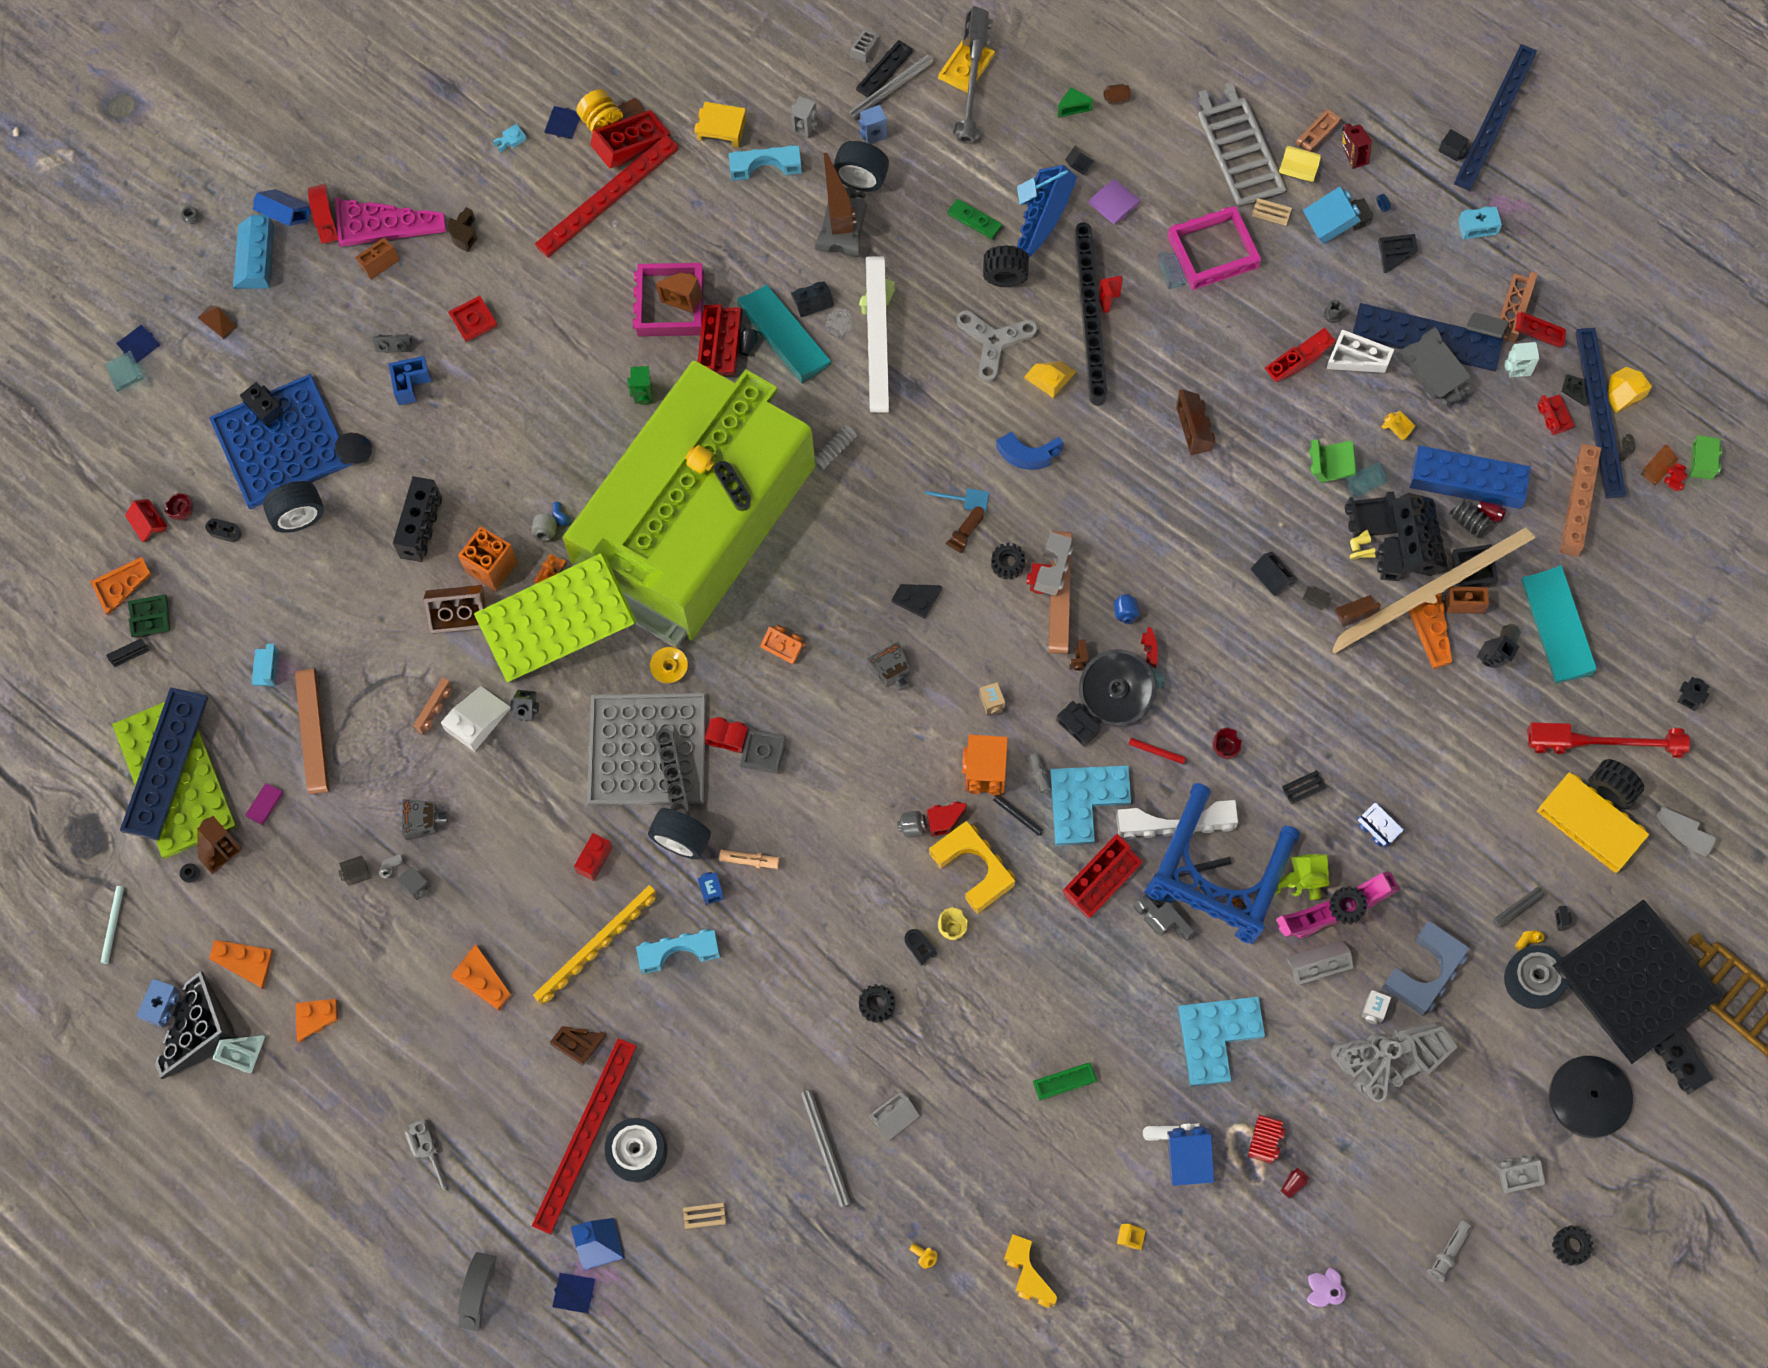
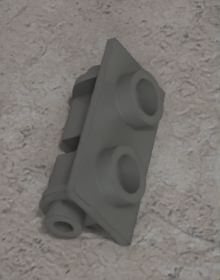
[373,333,412,352]

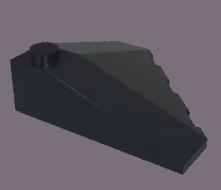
[155,971,236,1080]

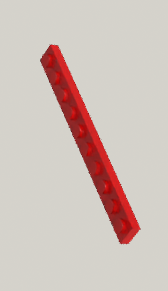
[535,135,679,258]
[532,1038,637,1235]

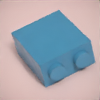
[1303,187,1361,244]

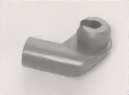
[379,854,404,878]

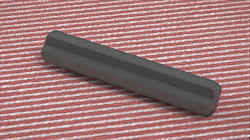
[1493,887,1544,928]

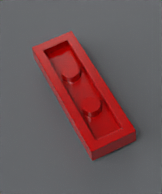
[1515,311,1566,348]

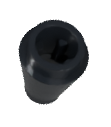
[740,328,758,356]

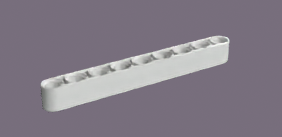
[866,256,889,413]

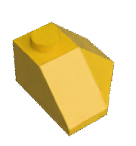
[1024,361,1076,398]
[1607,367,1652,413]

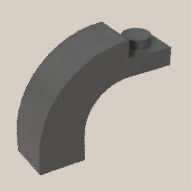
[458,1252,496,1332]

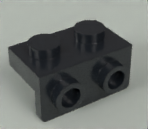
[791,281,834,317]

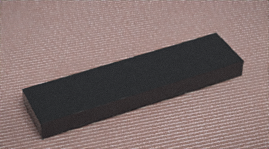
[856,40,913,98]

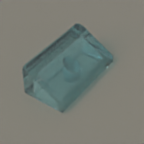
[1158,252,1186,289]
[1345,462,1387,498]

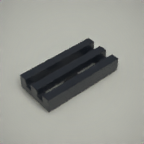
[106,638,149,667]
[1282,770,1326,805]

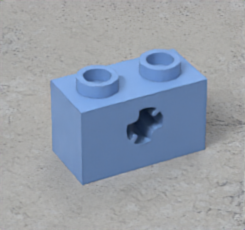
[858,105,887,144]
[136,979,180,1028]

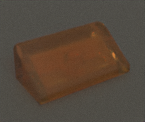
[1640,444,1678,486]

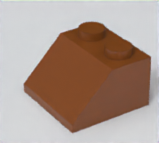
[656,272,703,314]

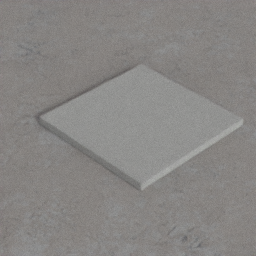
[587,693,706,806]

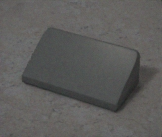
[1466,313,1509,338]

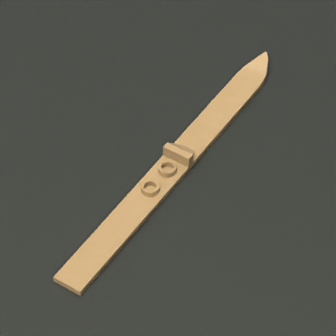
[1333,528,1535,654]

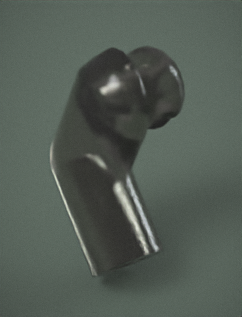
[1619,434,1635,461]

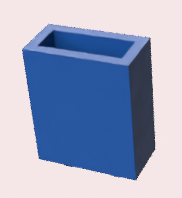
[253,189,311,226]
[1167,1126,1214,1186]

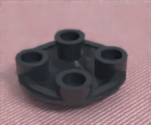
[335,432,372,464]

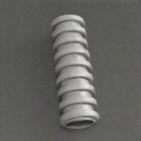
[815,425,857,470]

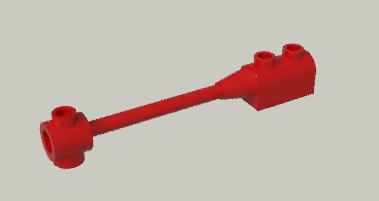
[1527,722,1690,758]

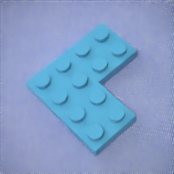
[1050,766,1131,846]
[1178,997,1265,1087]

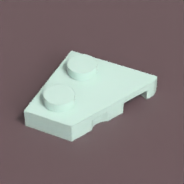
[212,1035,265,1073]

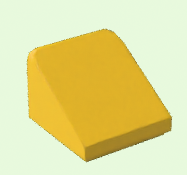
[1117,1224,1146,1250]

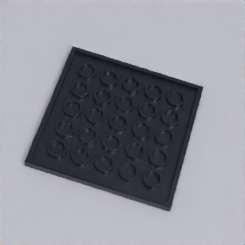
[1553,899,1723,1064]

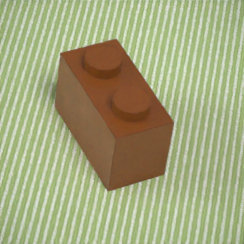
[1445,586,1489,614]

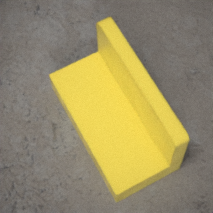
[1279,146,1321,182]

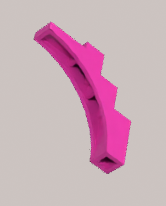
[1276,872,1400,938]

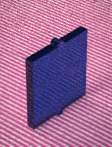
[544,106,580,139]
[116,325,160,364]
[552,1273,595,1314]

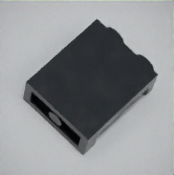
[1345,491,1398,538]

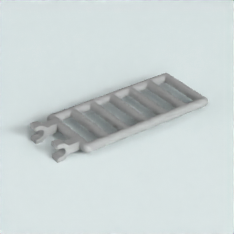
[1198,82,1286,206]

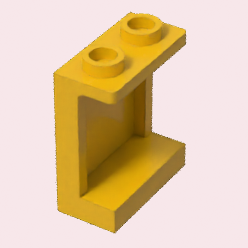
[694,102,747,148]

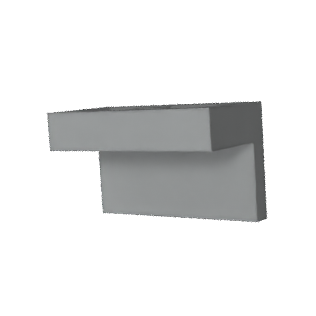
[869,1091,920,1141]

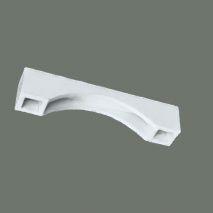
[1116,800,1238,840]

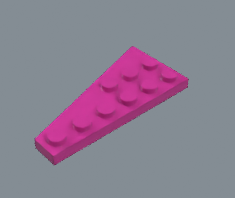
[335,197,446,247]

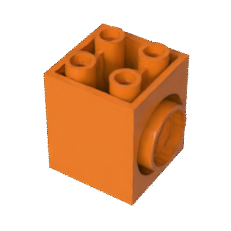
[458,526,518,591]
[962,734,1008,795]

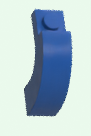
[996,432,1064,470]

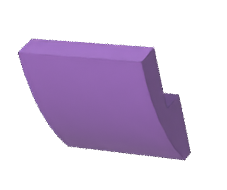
[1088,179,1140,224]

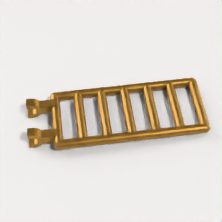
[1687,932,1768,1058]

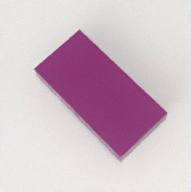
[245,783,283,826]

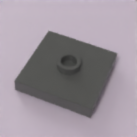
[740,729,786,774]

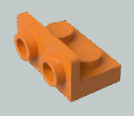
[760,625,806,664]

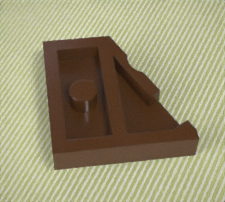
[550,1026,606,1066]

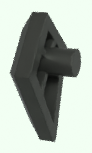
[1561,374,1587,406]

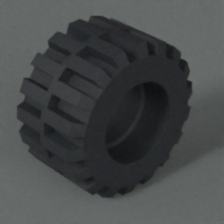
[983,245,1029,287]
[1588,759,1645,810]

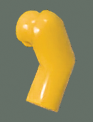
[1515,930,1545,951]

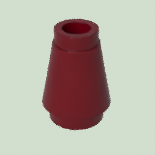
[1477,501,1506,523]
[1280,1168,1310,1199]

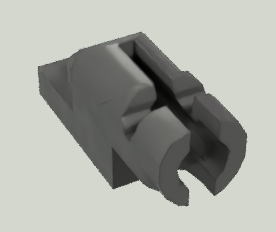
[1133,894,1194,941]

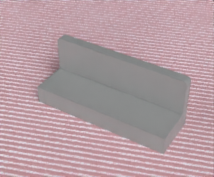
[1286,940,1353,985]

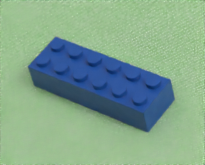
[1409,445,1531,509]

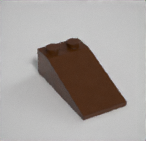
[824,153,856,235]

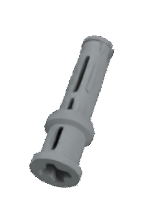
[1427,1221,1472,1282]

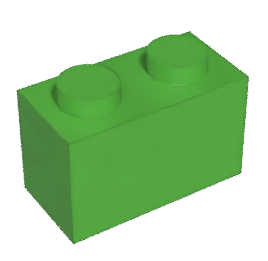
[1690,435,1722,480]

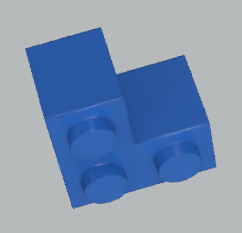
[388,356,431,405]

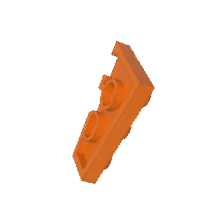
[90,557,152,616]
[209,940,273,989]
[451,944,511,1011]

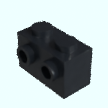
[239,382,284,427]

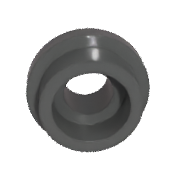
[181,206,199,224]

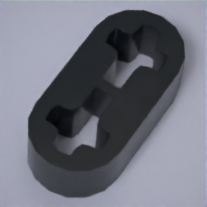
[205,519,242,542]

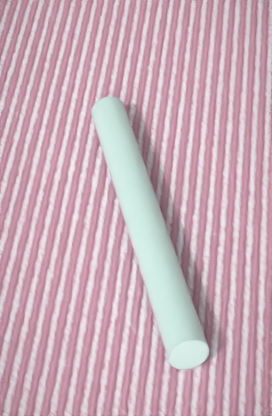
[100,886,124,964]

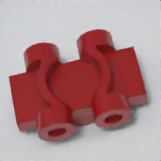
[1664,463,1688,492]

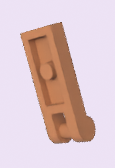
[1296,109,1341,152]

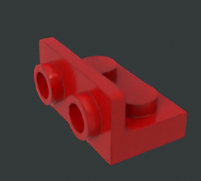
[1538,394,1575,435]

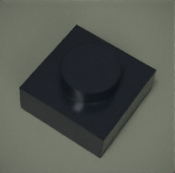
[1555,906,1572,931]

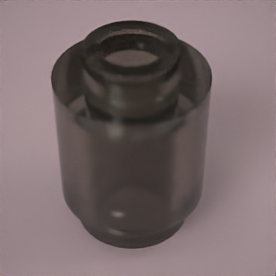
[1302,586,1332,610]
[1499,624,1521,644]

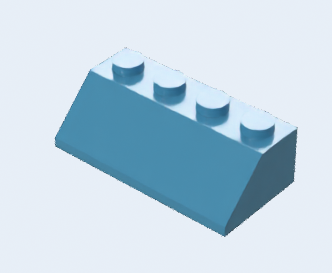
[233,215,274,289]

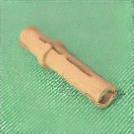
[719,849,780,869]

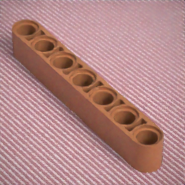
[1049,531,1071,654]
[295,668,330,795]

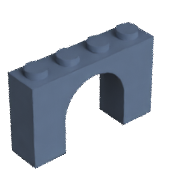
[1382,920,1469,1016]

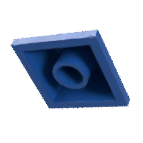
[571,1218,624,1271]

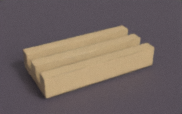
[1252,198,1292,226]
[683,1203,726,1230]

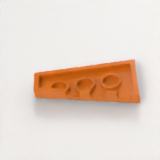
[1408,593,1452,669]

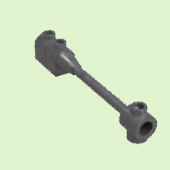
[952,6,993,144]

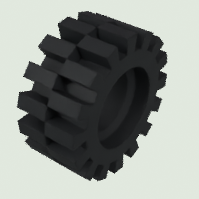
[991,543,1025,580]
[1329,886,1367,925]
[859,984,895,1023]
[1552,1225,1593,1266]

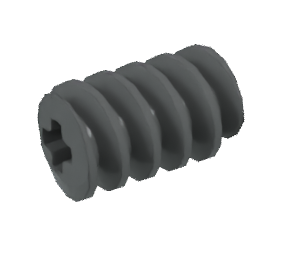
[1449,497,1491,538]

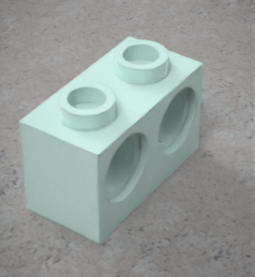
[1505,342,1539,378]

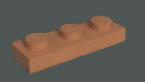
[413,677,452,735]

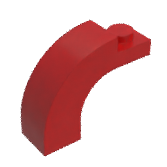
[308,183,338,244]

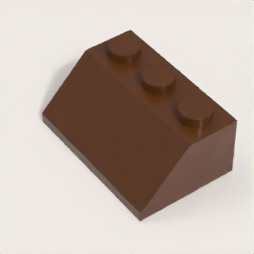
[1176,389,1216,455]
[423,585,485,634]

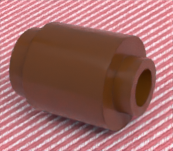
[1103,84,1131,104]

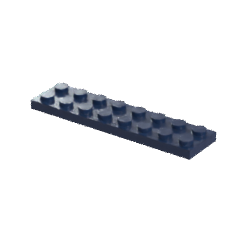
[1353,303,1504,372]
[120,687,209,841]

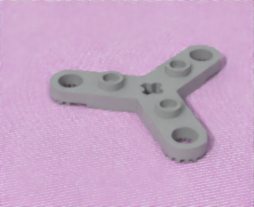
[957,311,1037,383]

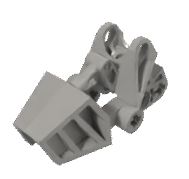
[1331,1022,1457,1102]

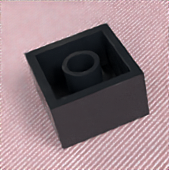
[1451,544,1498,587]

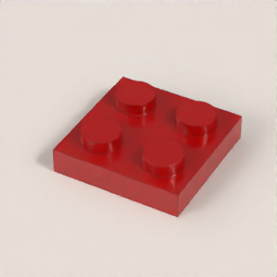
[448,295,498,342]

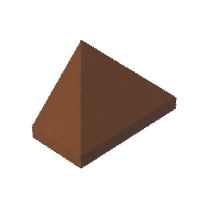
[198,305,236,340]

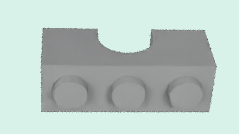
[1034,532,1074,596]

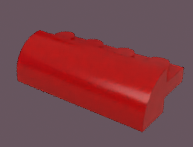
[697,304,743,376]
[1062,833,1143,919]

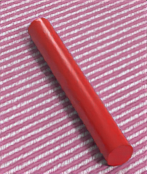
[1129,738,1186,765]

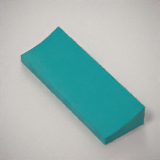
[737,284,831,384]
[1521,565,1597,684]

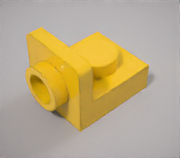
[1381,411,1415,440]

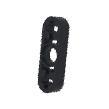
[714,461,751,511]

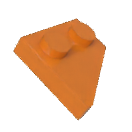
[296,999,338,1042]

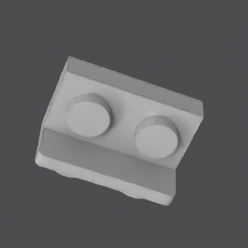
[1495,1154,1545,1193]

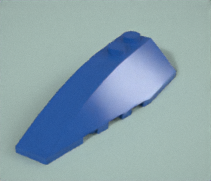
[1017,165,1077,258]

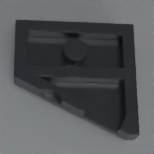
[891,584,942,619]

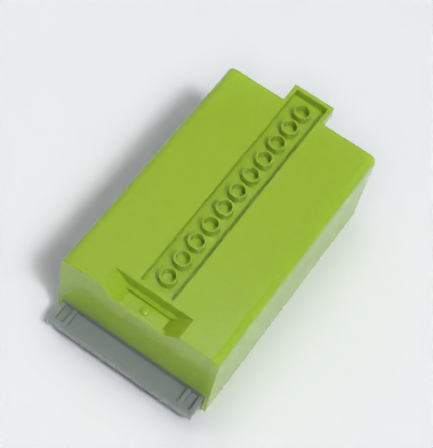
[562,361,816,649]

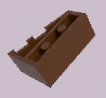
[197,816,243,874]

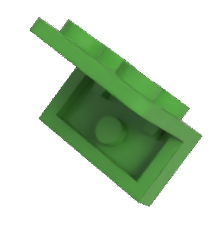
[1309,439,1356,483]

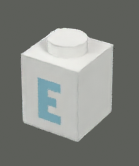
[1361,990,1391,1024]

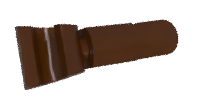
[945,506,984,553]

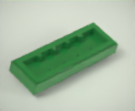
[948,199,1002,240]
[1033,1062,1097,1101]

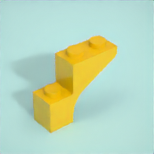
[1004,1234,1057,1308]

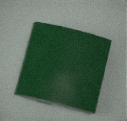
[127,594,170,638]

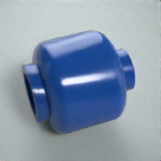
[1113,594,1140,624]

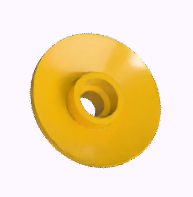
[650,647,688,683]

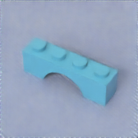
[728,145,802,181]
[636,929,720,974]

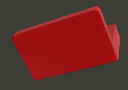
[1098,276,1123,313]
[125,499,167,542]

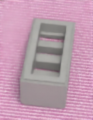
[850,28,880,63]

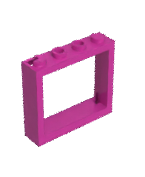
[1167,206,1261,290]
[633,263,704,337]

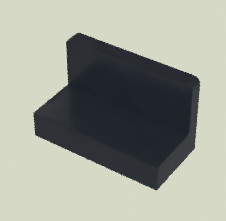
[1251,551,1297,596]

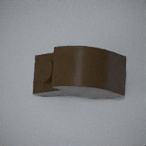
[448,207,477,252]

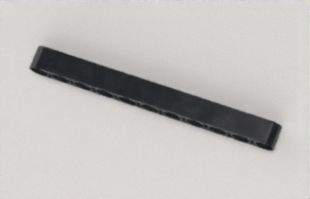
[1075,222,1107,406]

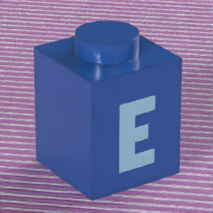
[697,872,724,905]

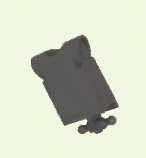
[815,186,867,257]
[1396,327,1472,406]

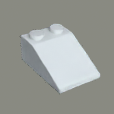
[441,686,510,752]

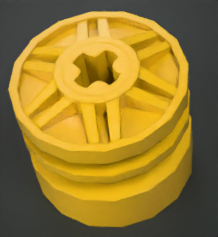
[576,89,623,134]

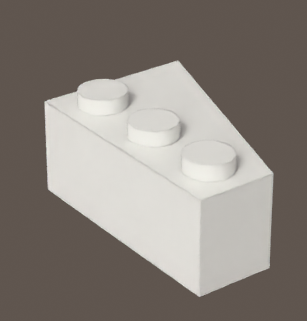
[1327,330,1394,373]

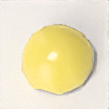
[938,907,968,940]

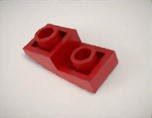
[1141,627,1158,671]

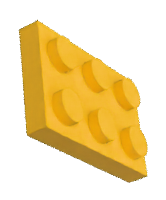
[938,40,995,93]

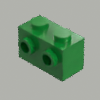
[627,366,653,405]

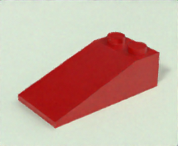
[590,110,671,169]

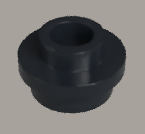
[180,863,200,883]

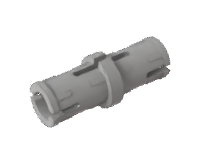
[1027,753,1051,794]

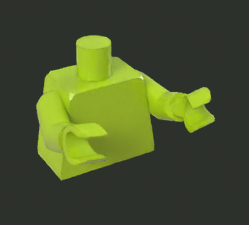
[1274,854,1329,900]

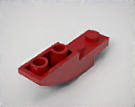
[1264,327,1336,383]

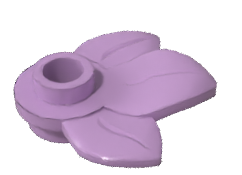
[1307,1268,1346,1307]

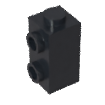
[1377,536,1403,581]
[1477,635,1520,668]

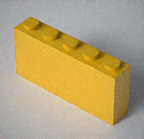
[1537,772,1649,874]

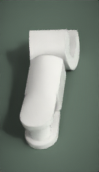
[1143,1123,1199,1141]

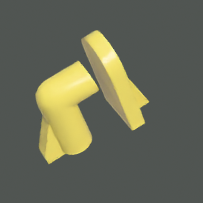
[1350,530,1376,560]

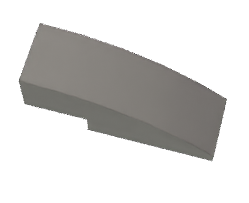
[1656,807,1716,857]

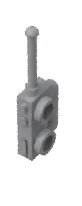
[405,1119,447,1190]

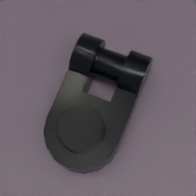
[904,929,938,966]

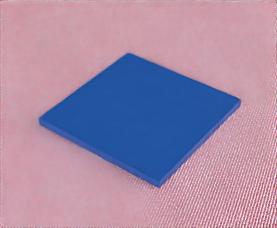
[209,374,352,510]

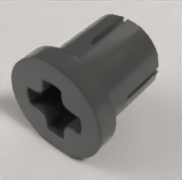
[1324,300,1343,323]

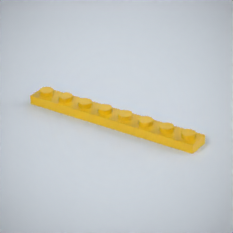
[533,885,657,1005]

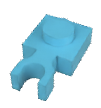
[493,124,527,153]

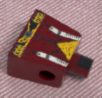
[1342,124,1372,169]

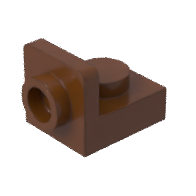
[1069,639,1089,671]

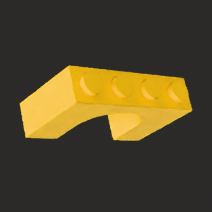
[929,821,1015,914]

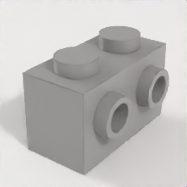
[791,96,818,138]

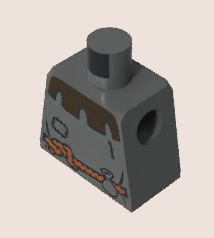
[867,642,910,691]
[402,799,448,840]

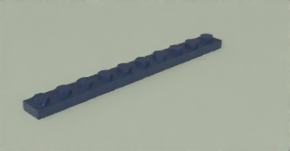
[1454,44,1537,191]
[1575,328,1626,498]

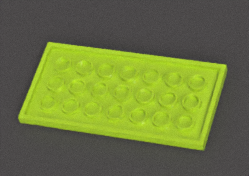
[474,552,637,682]
[112,702,237,859]

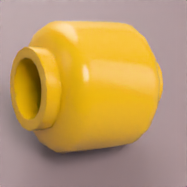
[685,445,715,474]

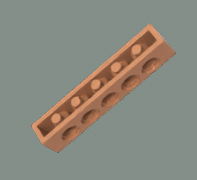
[1559,444,1601,557]

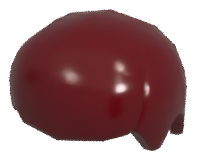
[164,493,193,521]
[1212,727,1242,760]

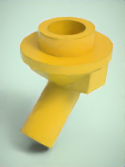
[909,1242,938,1269]

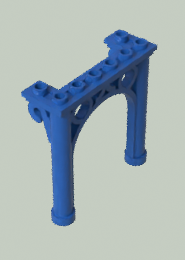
[1144,783,1300,944]

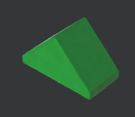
[1057,87,1093,118]

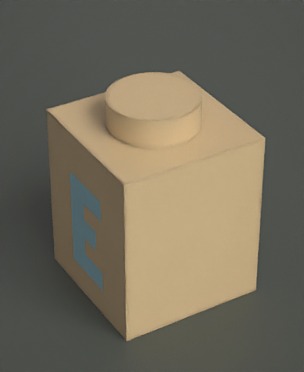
[979,682,1005,715]

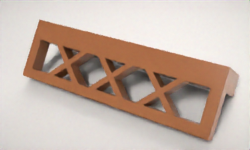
[1499,271,1538,343]

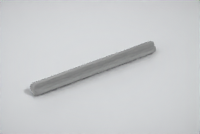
[849,55,933,120]
[801,1090,850,1207]

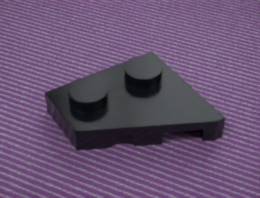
[1378,234,1418,273]

